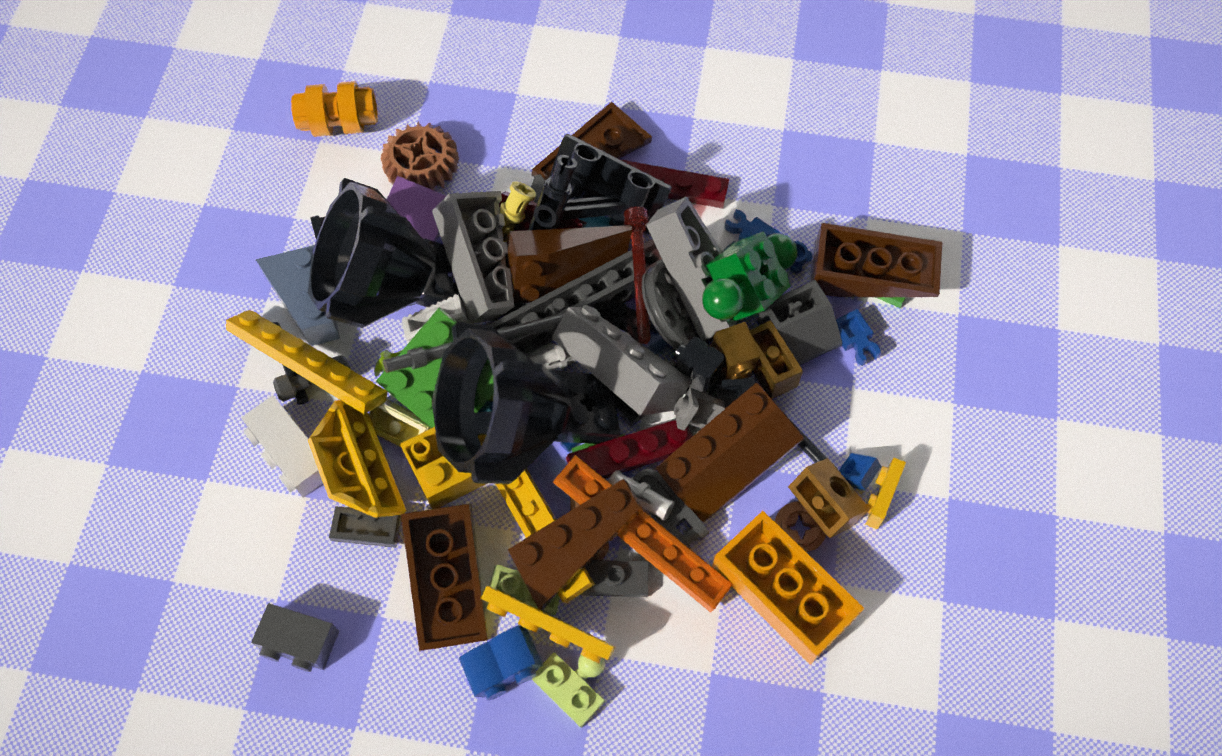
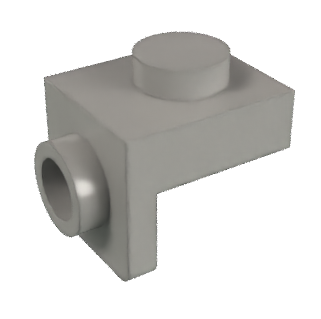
[674,387,725,431]

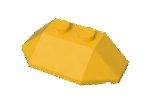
[308,400,406,518]

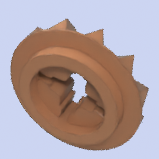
[775,501,826,552]

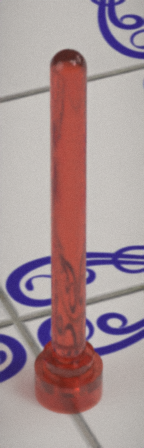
[624,207,651,344]

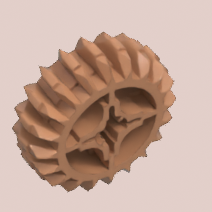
[380,121,459,191]

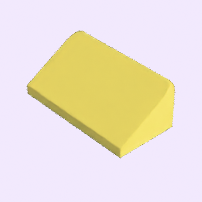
[369,399,431,447]

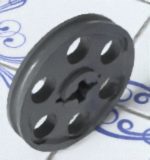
[642,262,707,350]

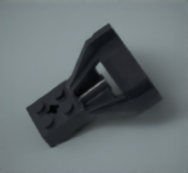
[308,178,462,328]
[432,322,621,484]

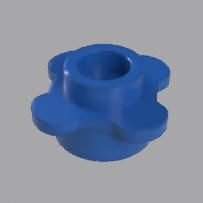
[790,241,813,273]

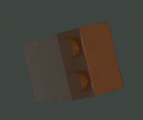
[810,223,943,297]
[506,225,632,304]
[401,503,488,651]

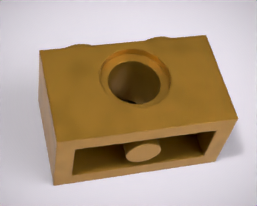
[749,320,803,399]
[710,322,760,384]
[788,458,870,539]

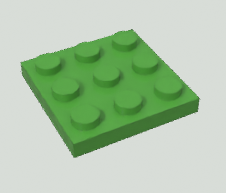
[375,307,494,428]

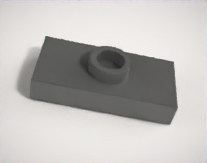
[329,506,402,548]
[580,560,648,597]

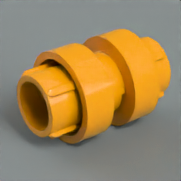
[291,81,378,137]

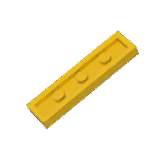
[480,586,616,663]

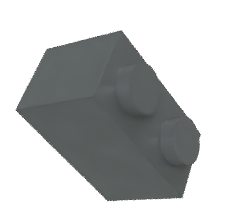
[251,603,340,672]

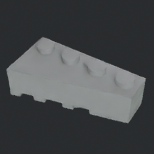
[432,191,514,324]
[646,197,738,341]
[551,305,693,415]

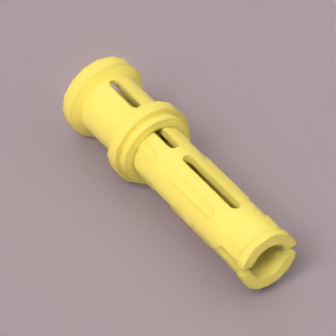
[499,181,537,242]

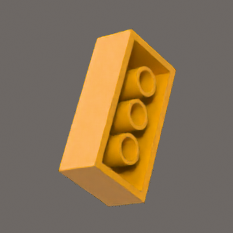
[712,510,864,665]

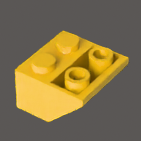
[400,427,486,509]

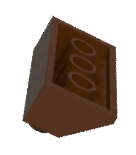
[655,382,805,523]

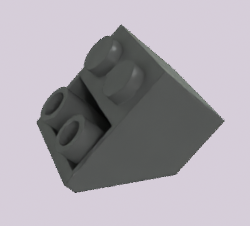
[757,280,842,365]

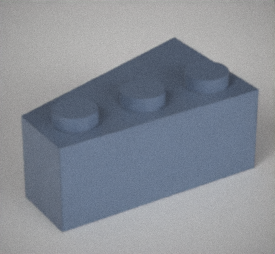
[255,245,340,346]

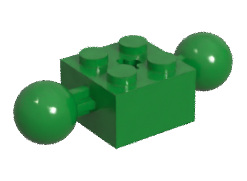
[702,231,798,321]

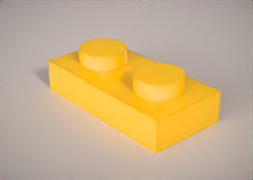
[865,457,906,530]

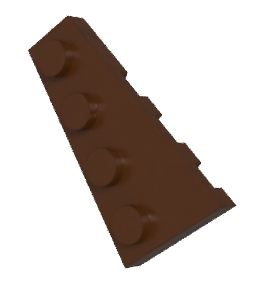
[532,101,652,181]
[508,479,643,610]

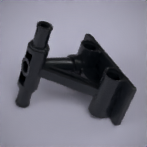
[528,133,672,234]

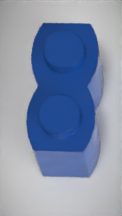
[459,625,543,701]

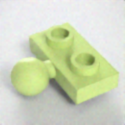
[531,652,606,728]

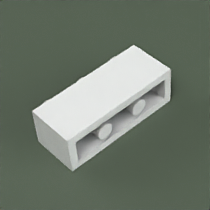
[241,395,323,498]

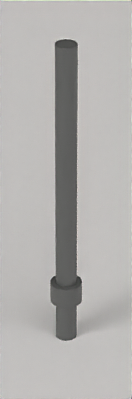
[383,312,565,373]

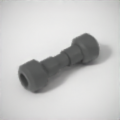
[272,355,351,402]

